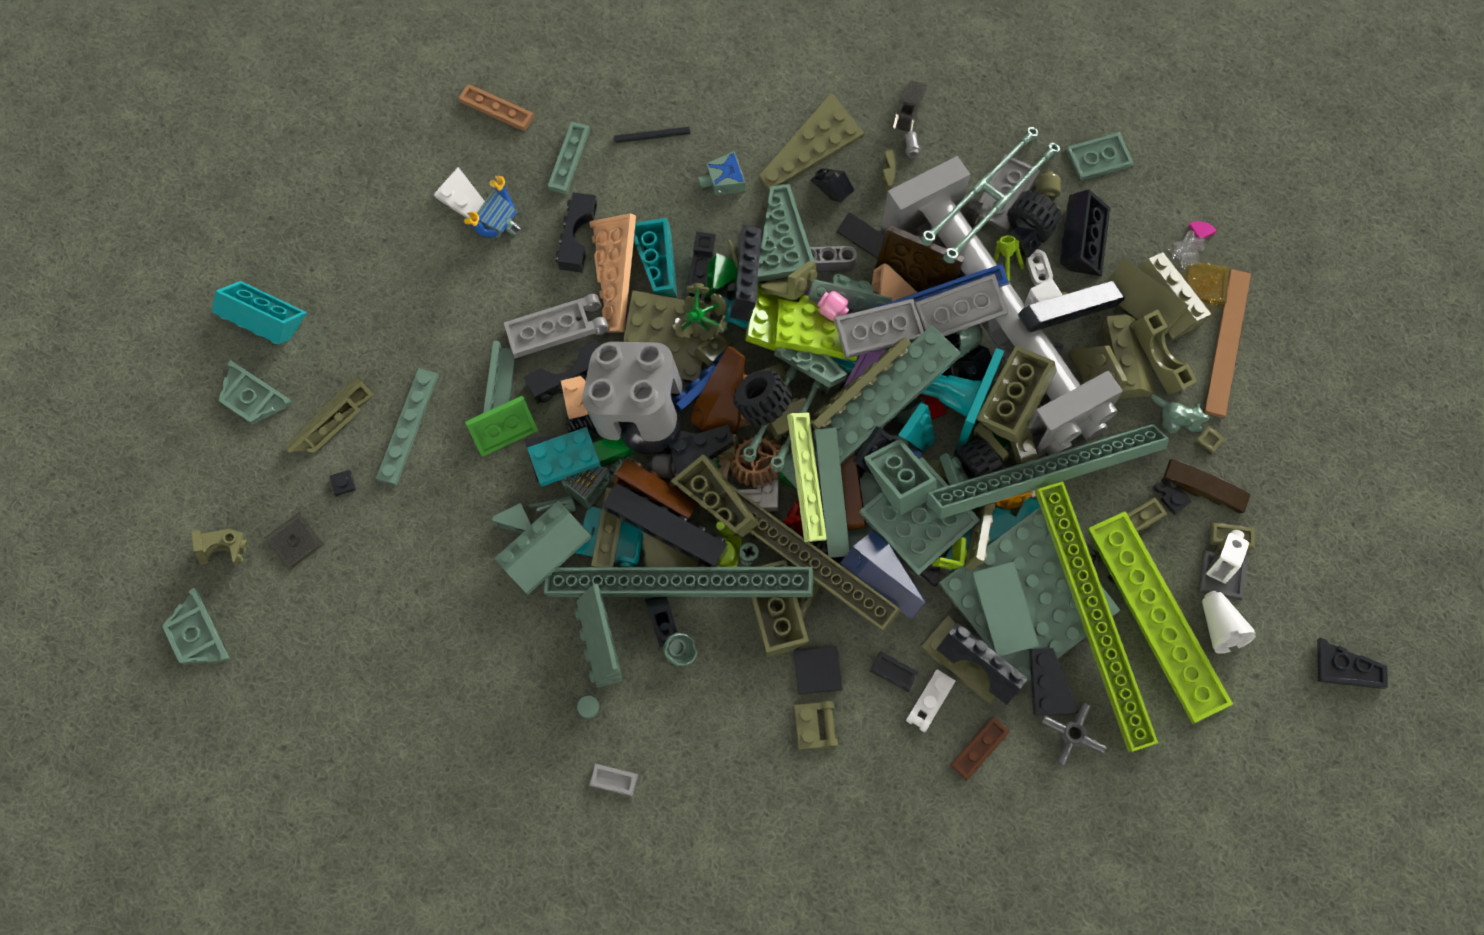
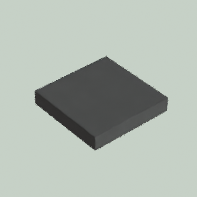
[1198,550,1247,600]

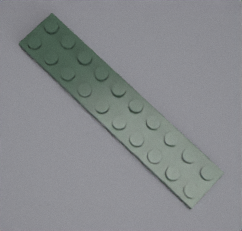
[778,325,962,489]

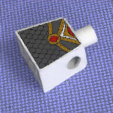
[1206,530,1249,584]

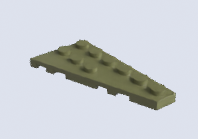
[759,93,864,192]
[810,337,911,430]

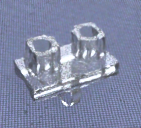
[1169,231,1205,270]

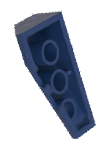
[840,530,926,619]

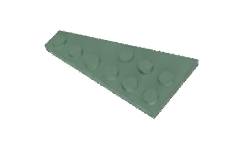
[758,184,814,282]

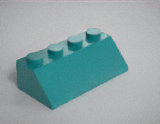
[212,281,307,345]

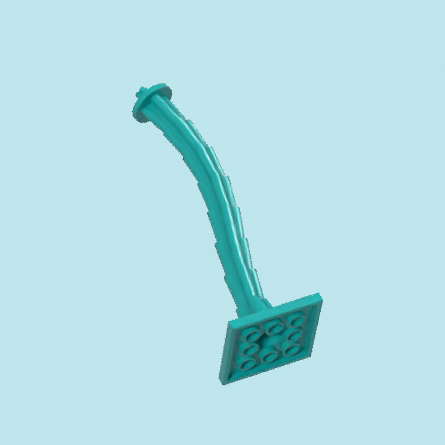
[722,297,1004,450]

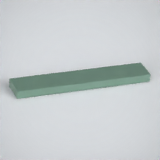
[815,427,850,558]

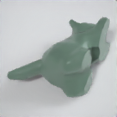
[1151,394,1209,434]

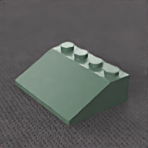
[574,583,623,688]

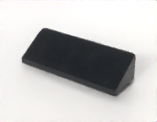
[837,212,885,259]

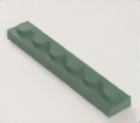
[376,368,439,486]

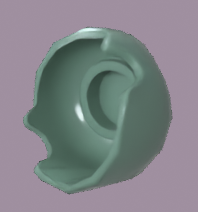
[663,633,698,666]

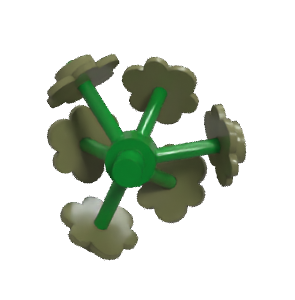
[672,283,728,341]

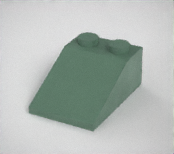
[864,439,937,515]

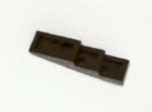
[1163,459,1251,513]

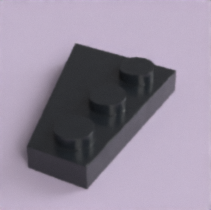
[669,424,735,475]
[1317,637,1388,689]
[1029,647,1078,716]

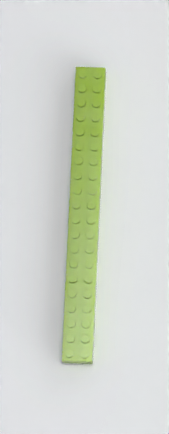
[1035,481,1158,752]

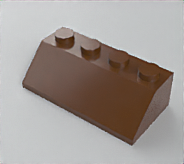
[613,459,699,520]

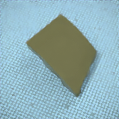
[642,532,698,567]

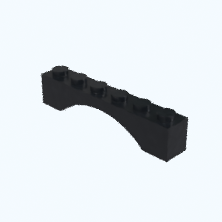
[730,224,762,321]

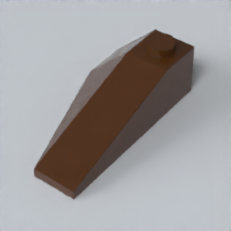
[690,346,745,434]

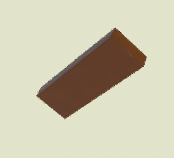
[949,716,1010,781]

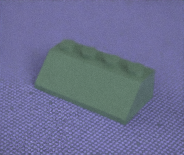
[495,500,592,595]

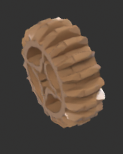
[729,436,781,489]

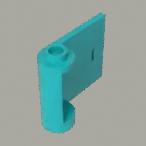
[575,506,644,567]

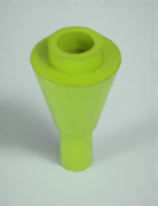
[716,520,735,537]

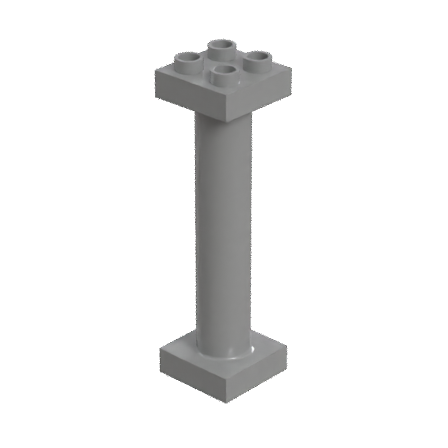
[882,155,1123,457]

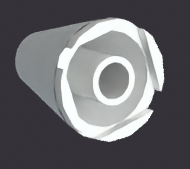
[1202,591,1256,654]

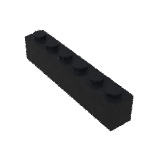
[603,483,728,567]

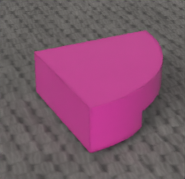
[1188,221,1217,242]

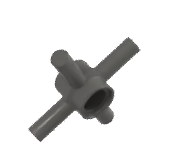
[1041,703,1106,766]

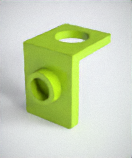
[932,537,967,570]

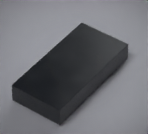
[870,651,919,692]

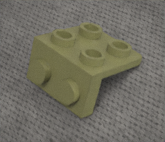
[761,261,817,301]

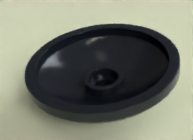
[618,404,680,455]

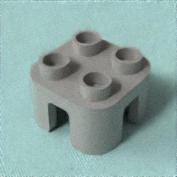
[582,342,682,441]

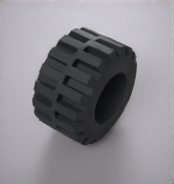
[1007,190,1062,243]
[733,369,791,426]
[954,437,1004,479]

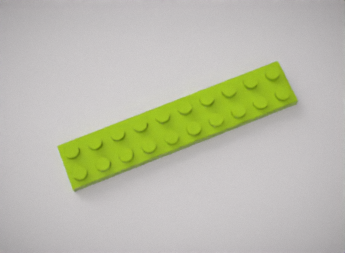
[1087,511,1233,724]

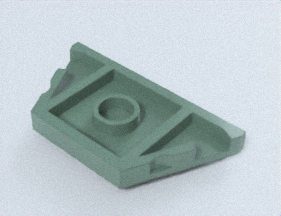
[218,360,293,425]
[162,588,230,664]

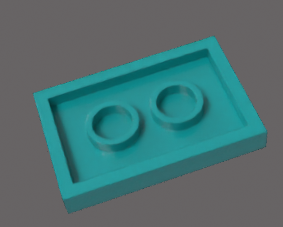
[527,427,601,487]

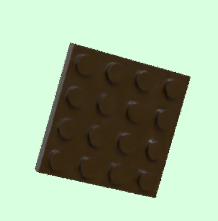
[870,225,965,293]

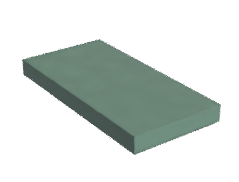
[971,561,1039,656]

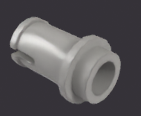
[904,132,921,158]

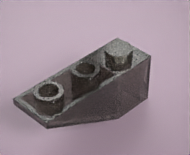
[893,80,928,132]

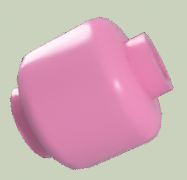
[817,291,849,322]

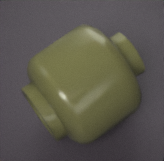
[1035,171,1061,201]

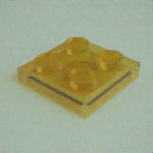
[1186,261,1229,306]

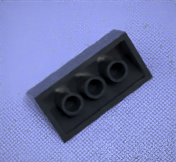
[1060,189,1110,276]

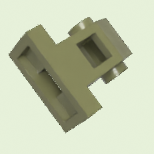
[191,529,247,569]

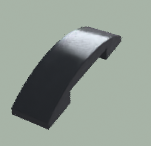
[684,231,716,302]

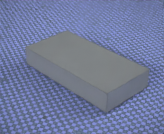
[589,764,638,797]

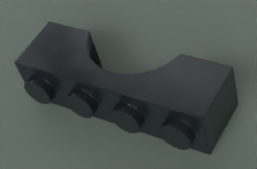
[555,192,597,273]
[523,340,599,404]
[936,623,1028,705]

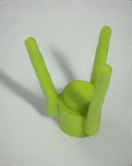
[993,236,1024,281]

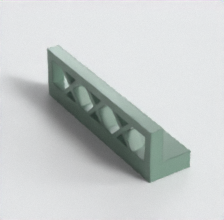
[483,341,516,413]

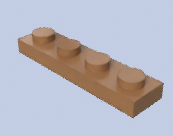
[458,84,534,132]

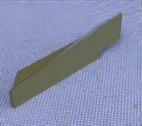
[284,377,374,453]

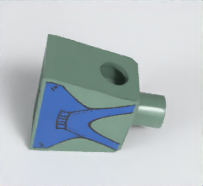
[698,151,745,195]

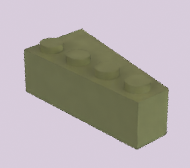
[671,454,759,537]

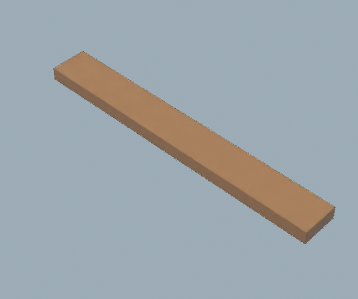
[1204,269,1251,418]

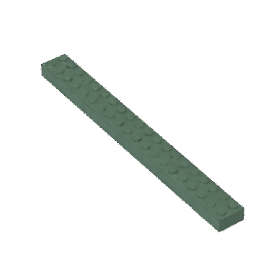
[927,424,1169,519]
[544,567,813,597]

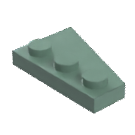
[774,348,847,388]

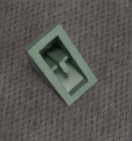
[492,503,531,534]

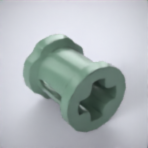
[739,543,758,566]

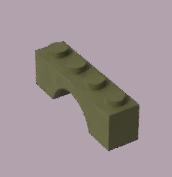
[1130,309,1197,396]

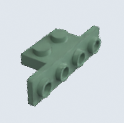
[809,276,892,311]

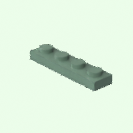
[548,122,590,194]

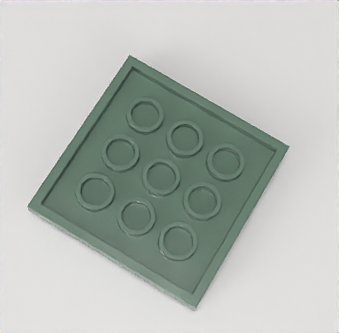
[859,457,980,577]

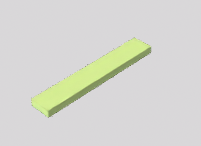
[787,413,827,542]

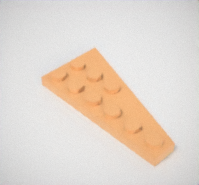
[590,213,636,333]

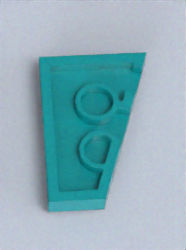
[898,403,936,453]

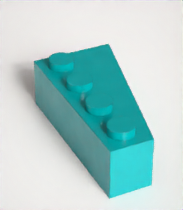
[634,218,678,299]

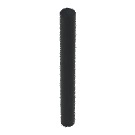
[614,127,690,143]

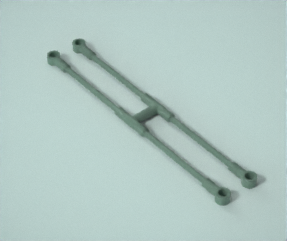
[920,127,1060,263]
[743,274,857,472]

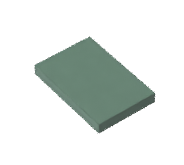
[1065,132,1134,182]

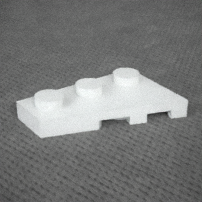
[434,167,485,219]

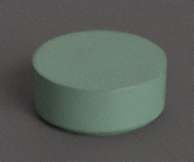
[577,696,600,719]

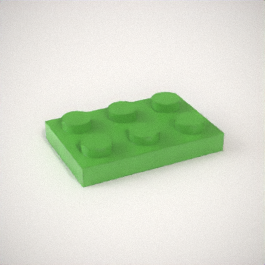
[465,396,538,457]

